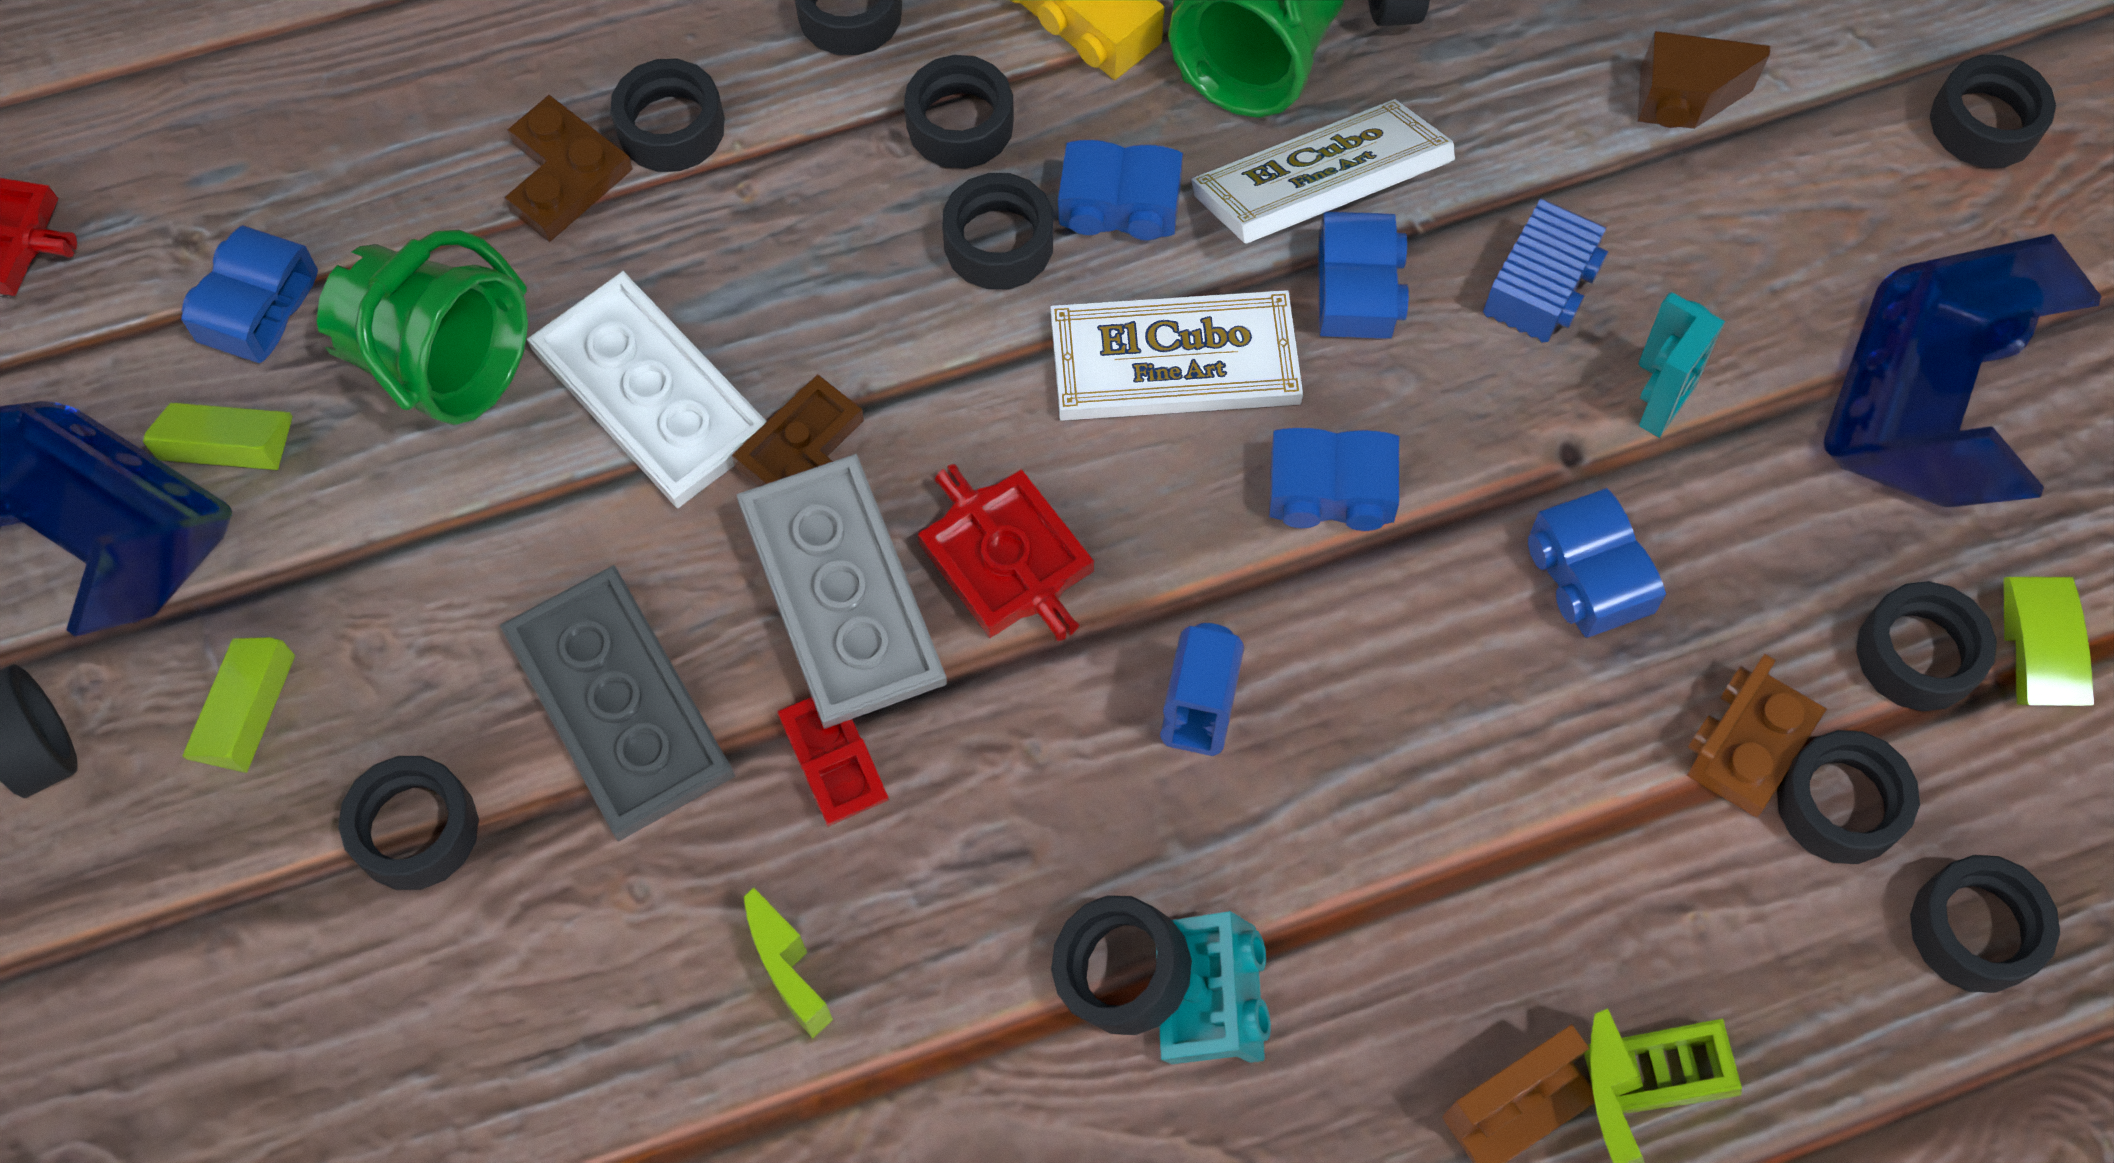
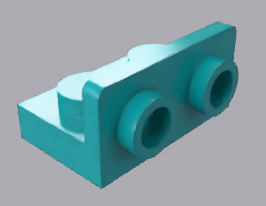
[1638,292,1725,438]
[1156,911,1271,1065]

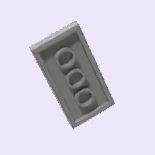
[736,454,947,729]

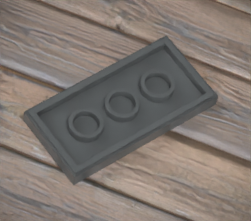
[500,565,735,842]

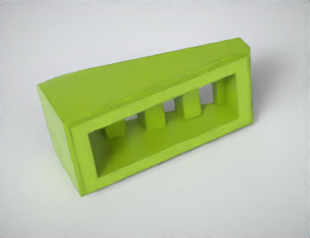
[1584,1018,1742,1114]

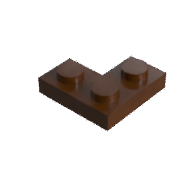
[504,95,633,243]
[731,374,864,486]

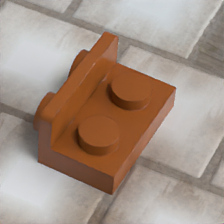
[1687,653,1827,818]
[1442,1024,1595,1163]

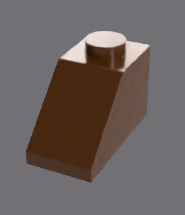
[1637,31,1770,129]

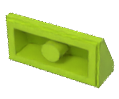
[143,403,293,470]
[182,637,296,773]

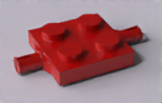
[0,178,77,296]
[918,464,1094,641]

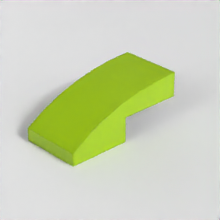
[2003,577,2093,705]
[744,888,833,1039]
[1590,1008,1645,1163]

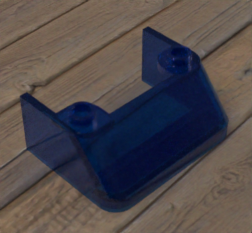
[1823,234,2102,508]
[0,401,232,637]

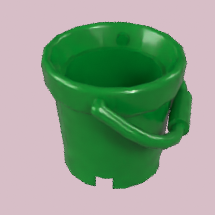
[1168,0,1345,118]
[316,230,528,426]

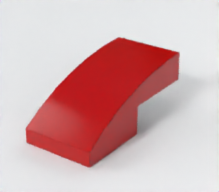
[777,697,889,827]

